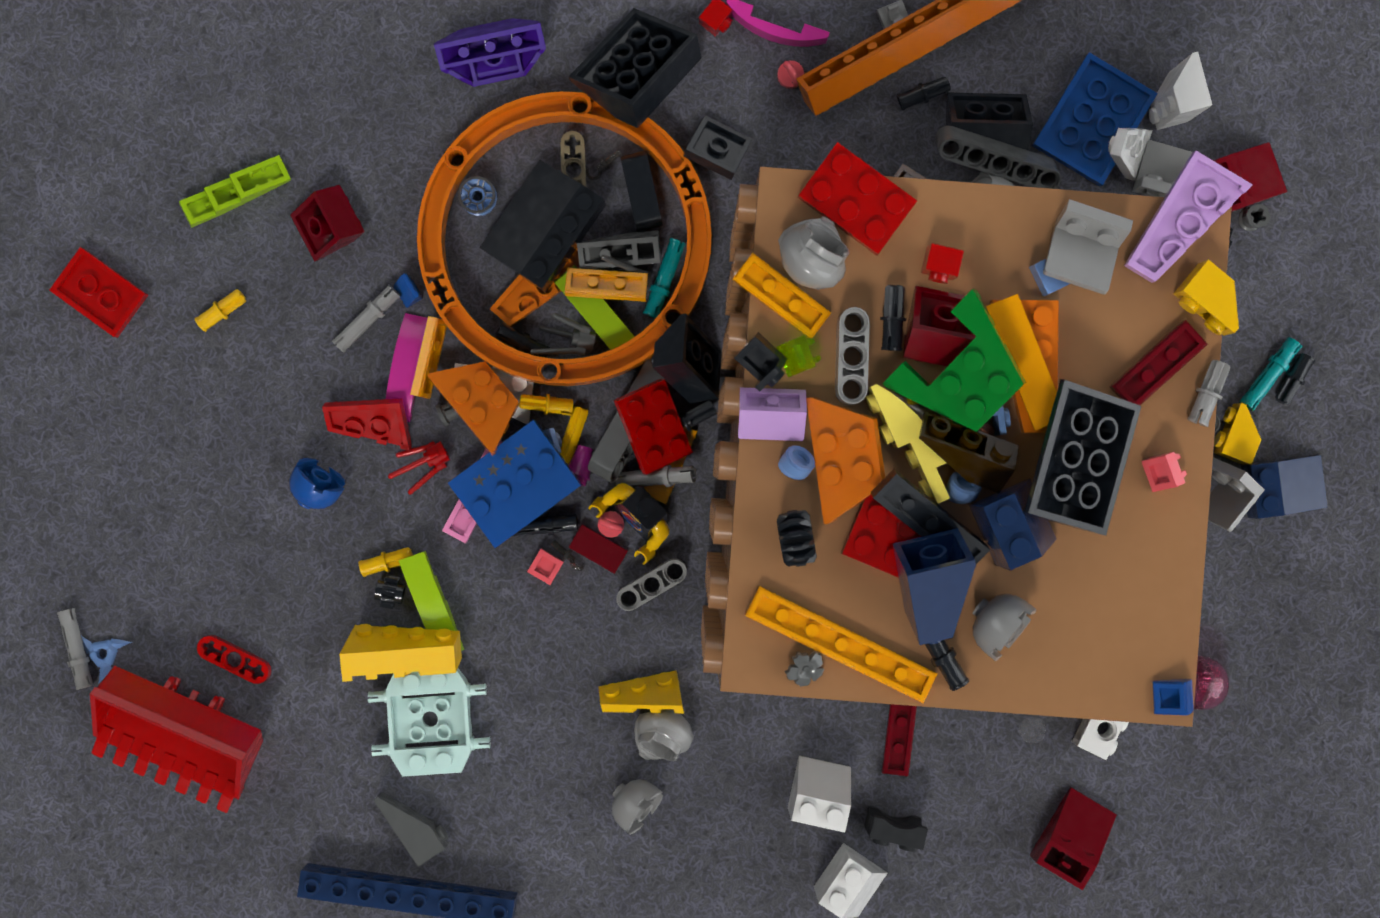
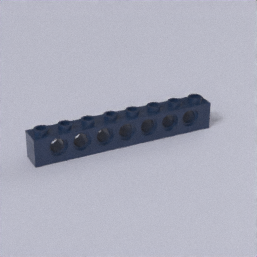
[297,863,518,918]

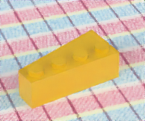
[339,624,462,682]

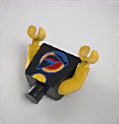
[588,483,670,565]

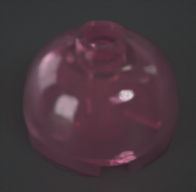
[1194,656,1229,710]

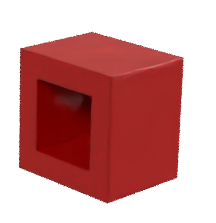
[699,0,733,37]
[921,243,964,284]

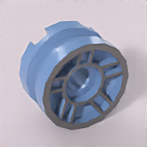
[458,176,497,216]

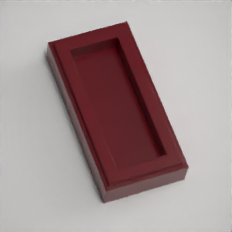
[569,524,628,574]

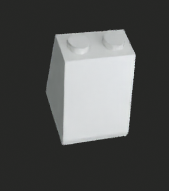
[788,756,851,833]
[814,843,887,918]

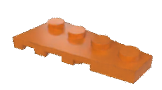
[490,249,580,327]
[990,300,1059,433]

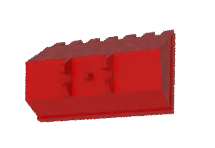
[90,666,263,813]

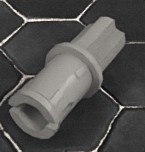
[1187,360,1230,427]

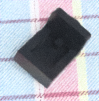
[734,332,787,392]

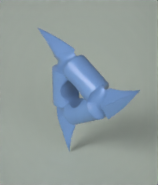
[81,635,132,684]

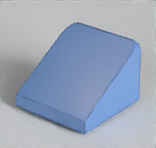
[1029,259,1070,297]

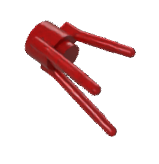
[388,441,450,495]

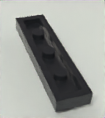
[871,469,990,564]

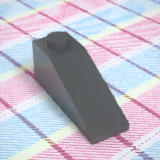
[577,230,661,269]
[374,792,449,867]

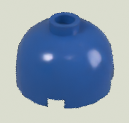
[289,458,345,509]

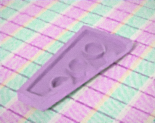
[1124,151,1253,283]

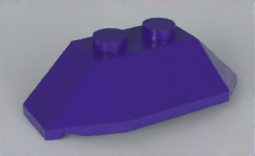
[434,18,546,87]

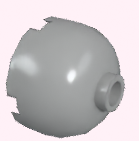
[972,594,1037,661]
[612,779,663,835]

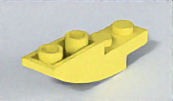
[865,384,950,504]

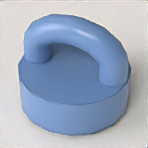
[778,445,815,480]
[946,472,981,504]

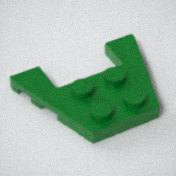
[883,288,1026,432]

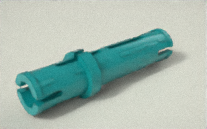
[643,238,686,319]
[1239,337,1303,411]

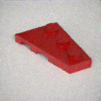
[322,398,412,451]

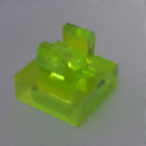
[777,335,821,378]

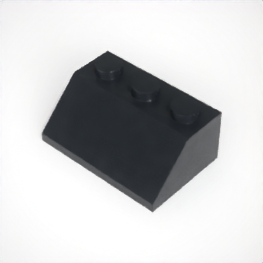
[946,92,1033,150]
[651,314,721,403]

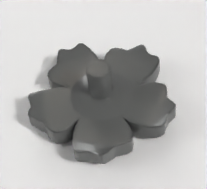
[785,651,825,687]

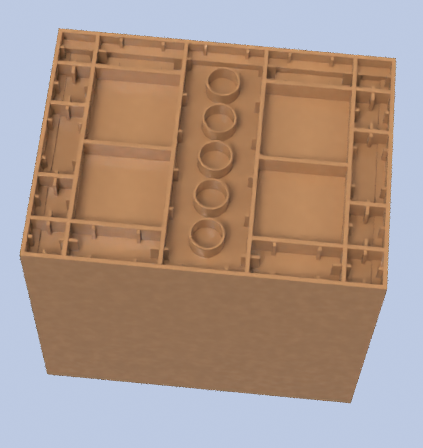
[701,167,1232,727]

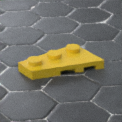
[599,670,684,714]

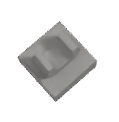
[876,0,908,29]

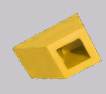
[1173,259,1239,336]
[1214,403,1261,465]

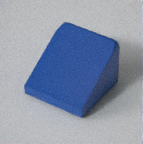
[393,273,423,308]
[1153,679,1194,715]

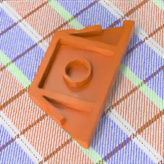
[427,361,519,456]
[806,397,885,524]

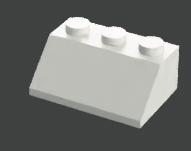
[1148,52,1212,130]

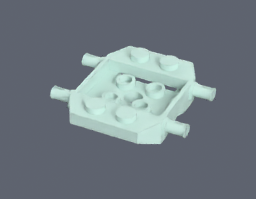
[368,668,491,777]

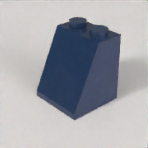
[969,478,1057,570]
[893,528,976,645]

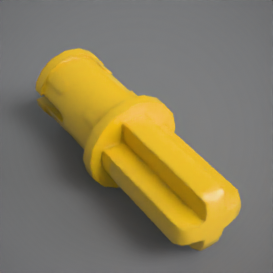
[194,289,246,332]
[519,394,573,416]
[358,547,413,577]

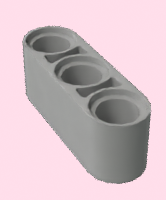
[835,307,870,405]
[616,558,687,611]

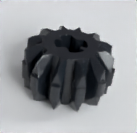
[777,510,817,567]

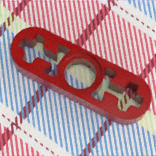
[197,635,271,684]

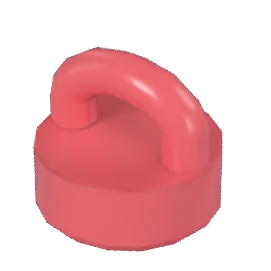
[777,60,804,89]
[598,511,625,538]

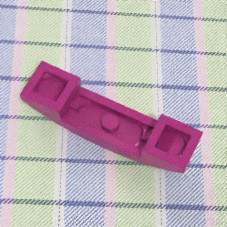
[726,0,830,47]
[386,313,428,423]

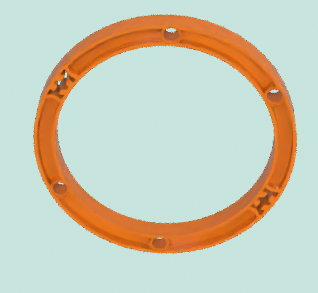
[417,91,712,386]

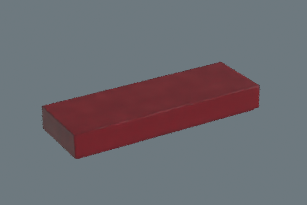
[1109,320,1208,405]
[881,704,917,776]

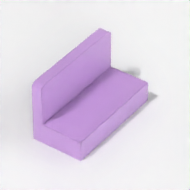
[738,387,807,441]

